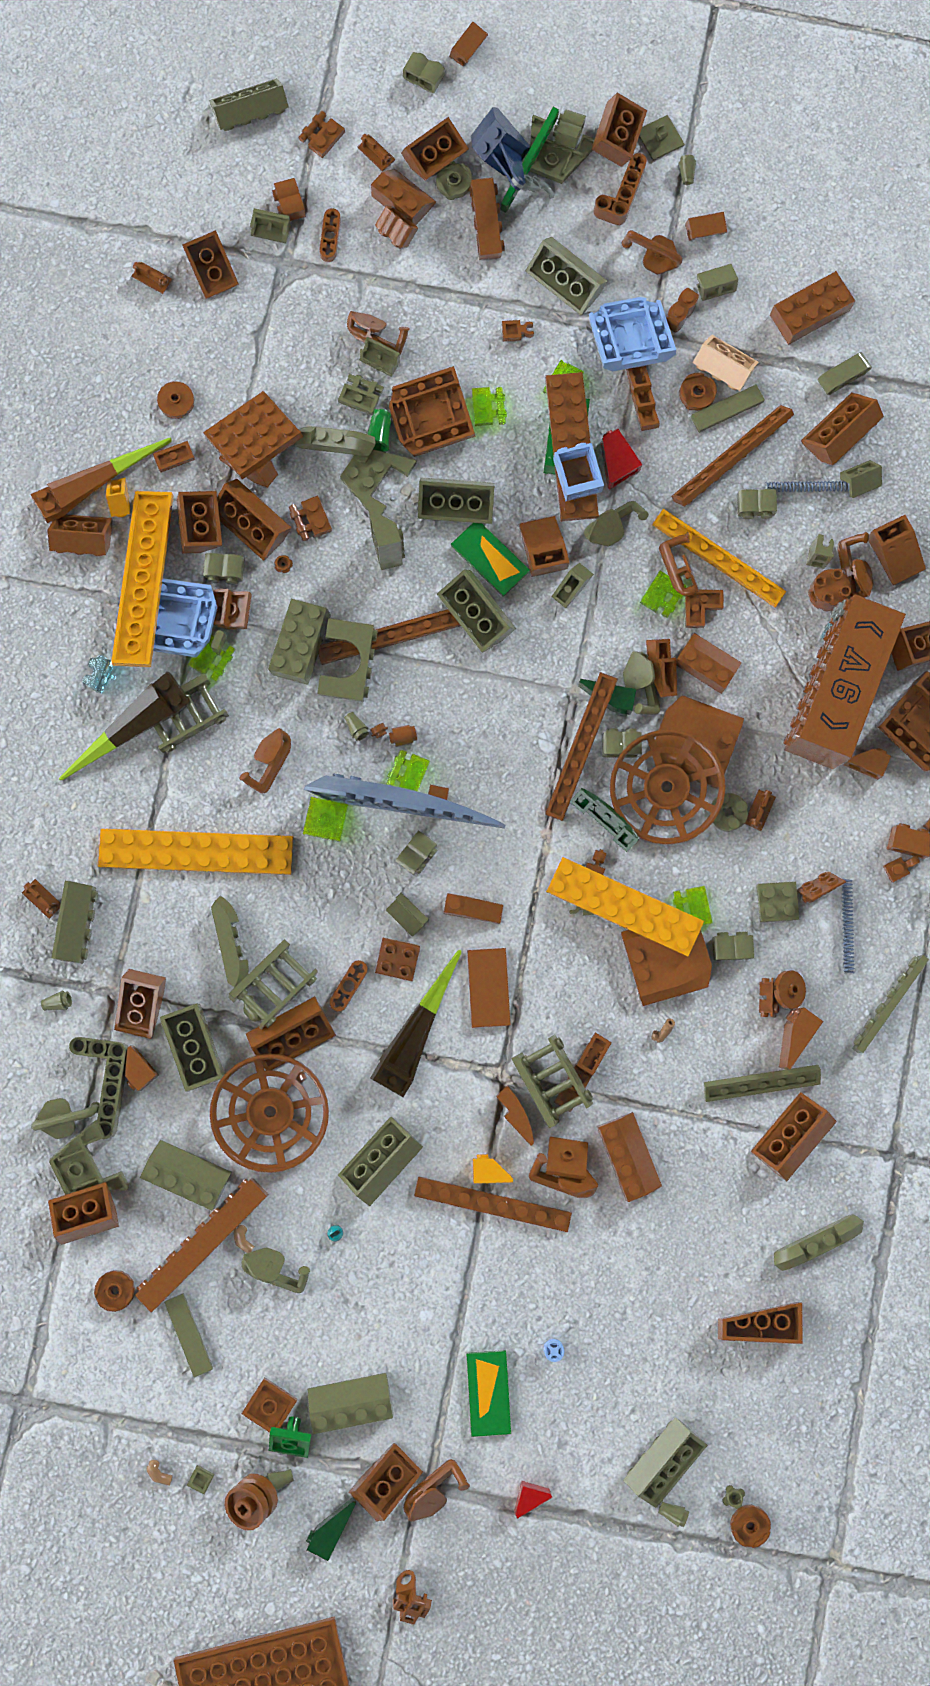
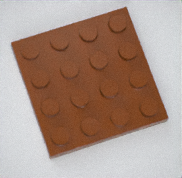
[203,391,303,479]

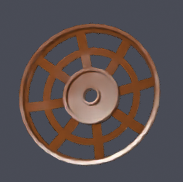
[610,729,725,844]
[210,1054,329,1173]

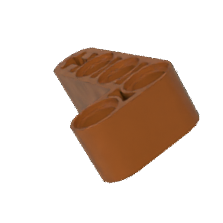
[593,153,647,225]

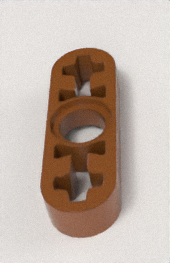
[320,208,341,262]
[330,960,368,1012]

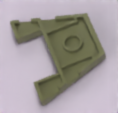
[529,115,595,184]
[340,450,417,515]
[49,1120,129,1195]

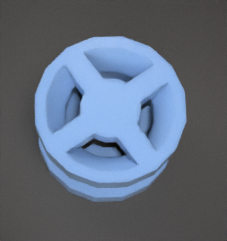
[544,1339,564,1362]

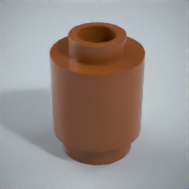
[389,725,417,747]

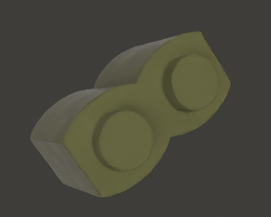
[403,52,445,93]
[552,109,586,149]
[737,489,777,519]
[203,553,244,584]
[602,728,642,758]
[395,830,438,875]
[712,932,754,960]

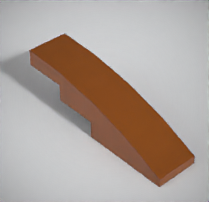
[626,365,660,431]
[554,1032,612,1112]

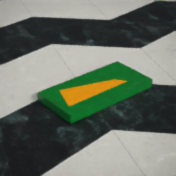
[451,523,530,597]
[466,1350,511,1437]

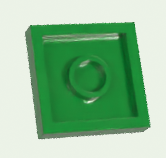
[268,1416,311,1458]

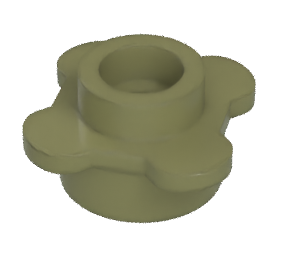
[722,1485,745,1509]

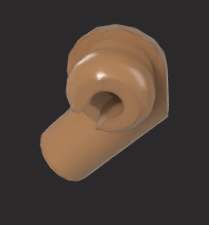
[651,1018,675,1043]
[233,1225,255,1253]
[146,1460,173,1486]

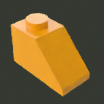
[106,478,130,517]
[473,1154,513,1183]

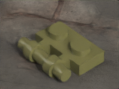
[338,374,384,415]

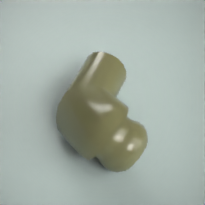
[243,995,262,1022]

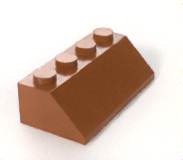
[801,392,884,465]
[217,479,291,561]
[245,996,336,1071]
[751,1092,837,1182]
[597,1112,662,1202]

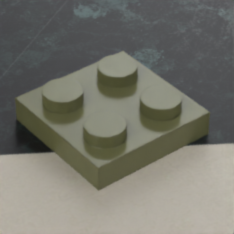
[757,881,800,922]

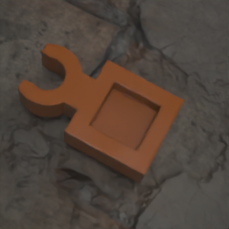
[502,320,534,342]

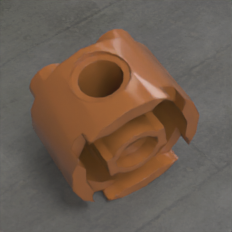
[808,569,851,612]

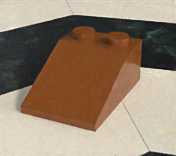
[182,230,239,299]
[891,621,930,671]
[114,969,166,1039]
[779,1007,824,1070]
[349,1443,423,1522]

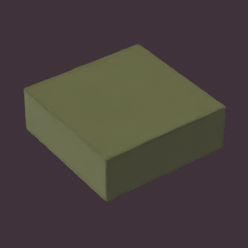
[211,630,227,654]
[187,1465,215,1495]

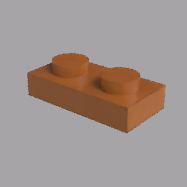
[153,441,195,473]

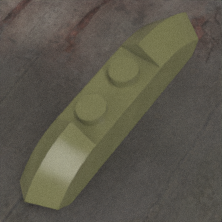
[294,426,375,456]
[211,895,249,987]
[774,1214,864,1271]

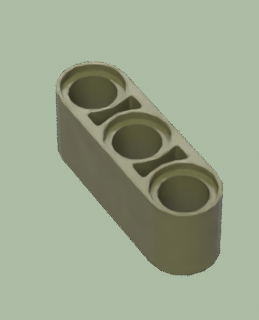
[818,352,872,395]

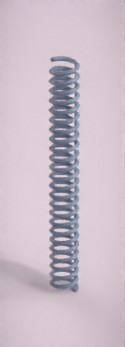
[765,481,850,493]
[841,879,855,974]

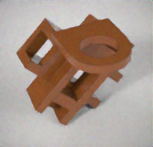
[393,1570,432,1625]

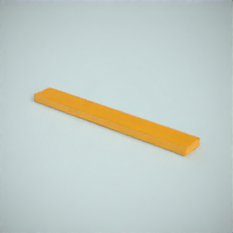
[652,509,787,608]

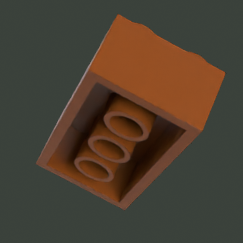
[770,271,855,345]

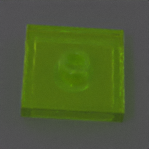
[303,797,348,842]

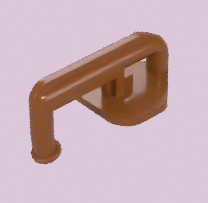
[622,230,683,274]
[347,311,410,355]
[659,532,699,596]
[837,532,874,598]
[239,728,291,794]
[529,1153,598,1198]
[403,1459,470,1522]

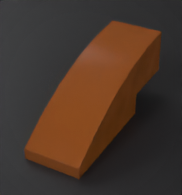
[646,639,677,697]
[496,1086,534,1146]

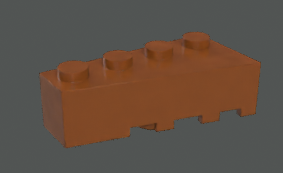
[469,177,505,260]
[718,1302,803,1344]

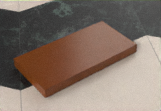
[467,948,511,1028]

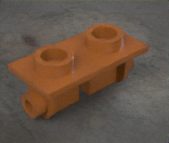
[357,134,395,171]
[131,262,172,294]
[745,789,776,831]
[22,879,61,919]
[759,978,779,1018]

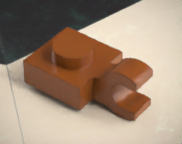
[883,855,920,883]

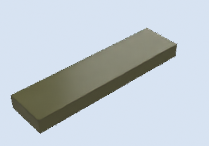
[691,384,765,433]
[164,1293,213,1377]

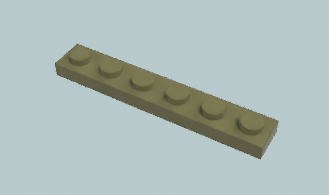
[852,955,929,1053]
[704,1065,821,1102]

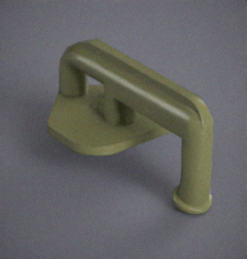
[584,501,649,547]
[623,651,660,715]
[31,1098,100,1139]
[241,1247,310,1293]

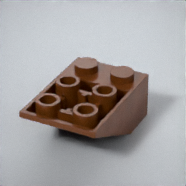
[868,515,926,586]
[519,516,570,577]

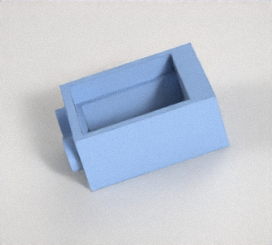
[553,443,604,501]

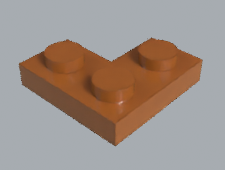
[685,589,724,628]

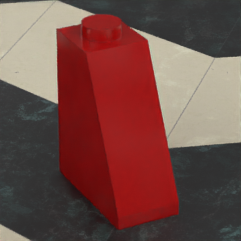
[601,429,643,490]

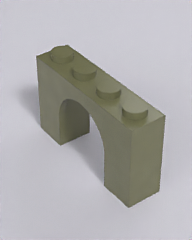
[317,618,377,702]

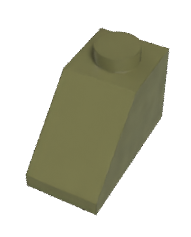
[551,562,594,608]

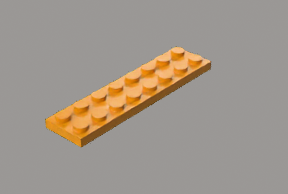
[546,857,704,957]

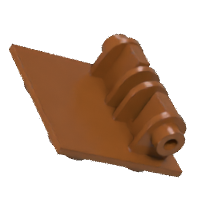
[797,872,846,903]
[375,937,420,982]

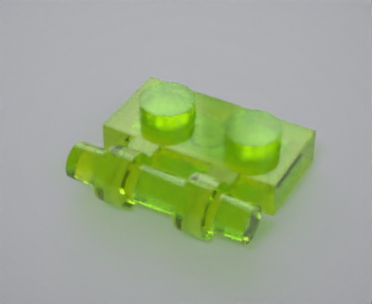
[472,387,507,426]
[640,571,687,618]
[188,635,235,682]
[386,750,430,792]
[673,886,713,925]

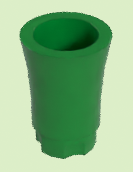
[367,409,391,452]

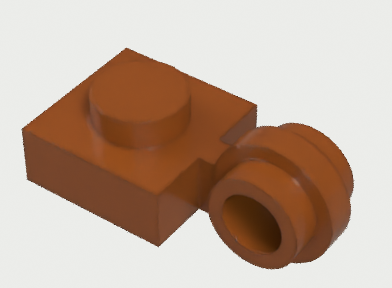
[586,849,607,875]

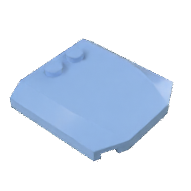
[589,297,676,372]
[153,579,217,657]

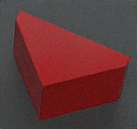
[514,1481,553,1519]

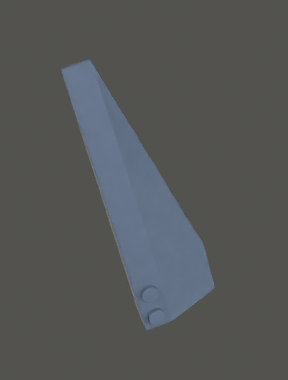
[304,773,506,829]

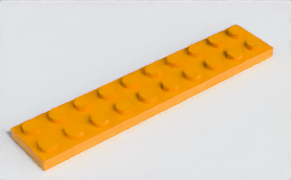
[111,491,174,667]
[98,829,293,875]

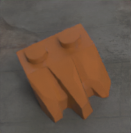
[213,589,252,630]

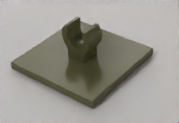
[639,115,685,161]

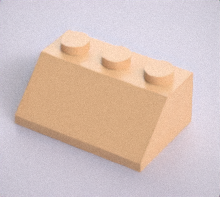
[693,335,759,391]

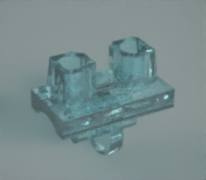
[82,655,116,693]

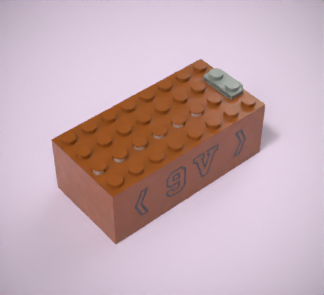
[783,594,906,769]

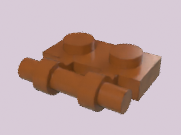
[298,111,345,158]
[289,495,332,541]

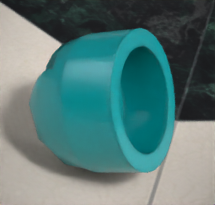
[327,1225,343,1242]

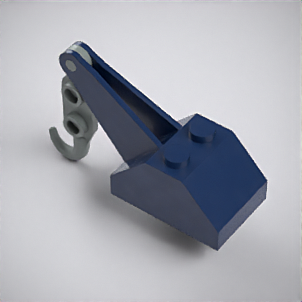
[470,107,554,198]

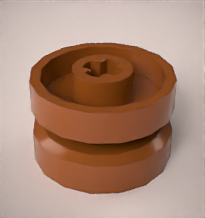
[224,1474,278,1530]

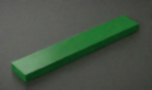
[500,106,559,213]

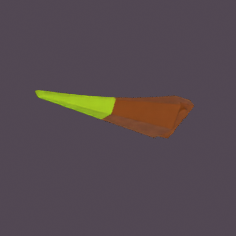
[30,437,172,523]

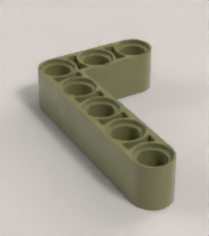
[69,1037,128,1139]

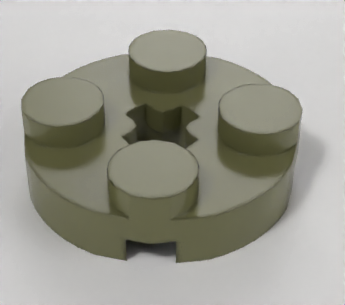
[436,161,472,200]
[709,793,748,832]

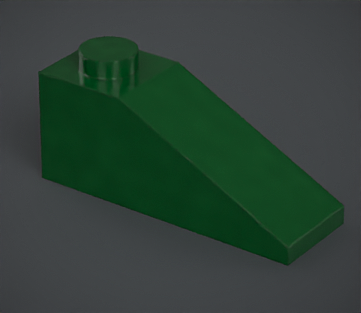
[578,678,636,717]
[305,1497,356,1561]

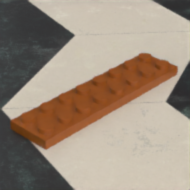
[545,372,599,522]

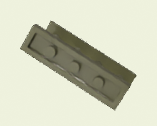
[154,673,229,753]
[228,939,318,1030]
[511,1034,593,1128]

